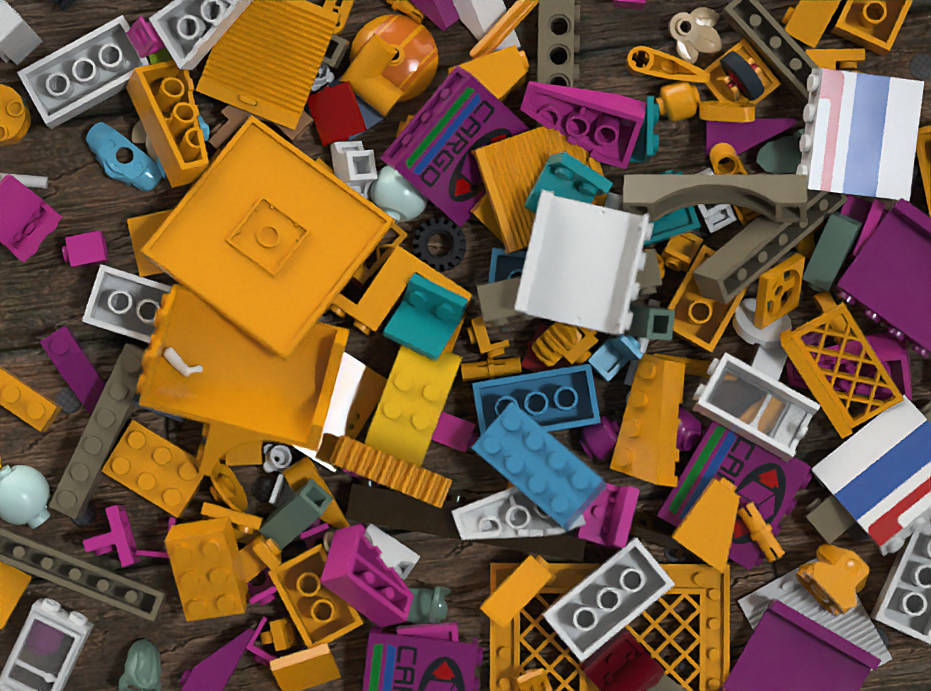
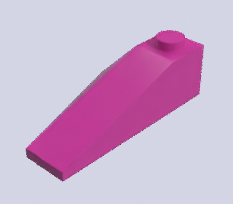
[520,81,646,169]
[786,333,912,401]

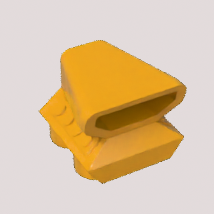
[795,543,869,616]

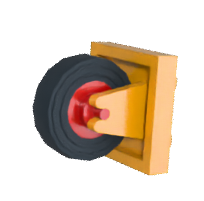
[703,38,781,105]

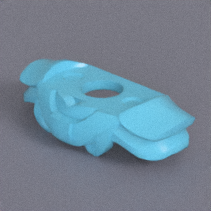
[86,122,162,191]

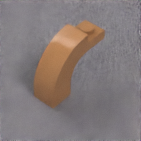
[208,101,315,150]

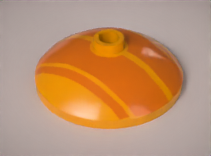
[350,14,438,103]

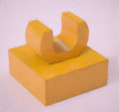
[260,616,298,651]

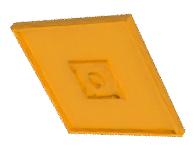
[140,115,395,362]

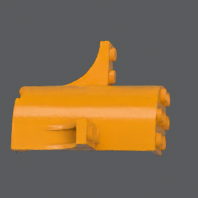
[136,284,350,476]

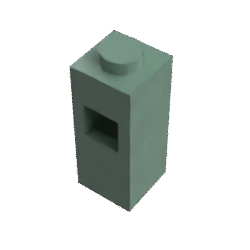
[802,211,863,292]
[623,301,675,340]
[259,478,333,550]

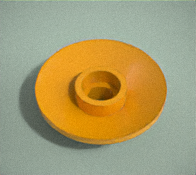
[210,460,248,512]

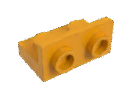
[201,502,265,544]

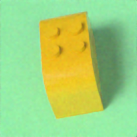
[364,345,463,469]

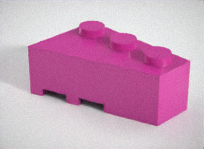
[320,524,414,628]

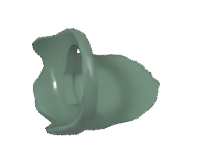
[756,129,805,174]
[406,586,451,625]
[118,638,162,691]

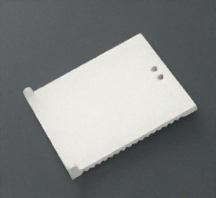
[738,557,893,671]

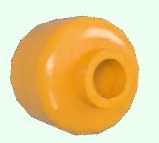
[655,81,701,122]

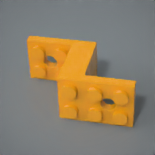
[329,245,473,336]

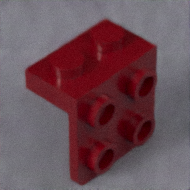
[579,627,665,691]

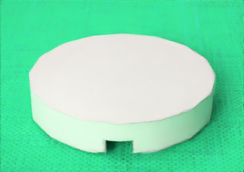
[732,297,792,349]

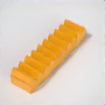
[329,434,453,508]

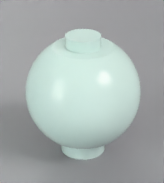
[370,165,429,224]
[0,465,51,529]

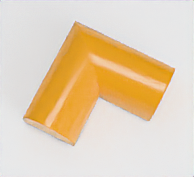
[339,33,404,117]

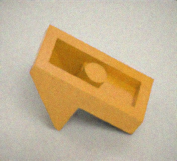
[804,49,865,70]

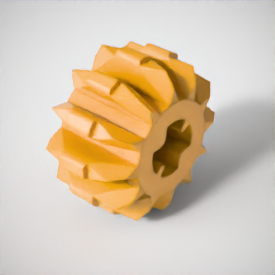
[532,321,582,367]

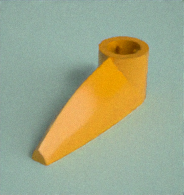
[626,46,711,83]
[282,455,350,529]

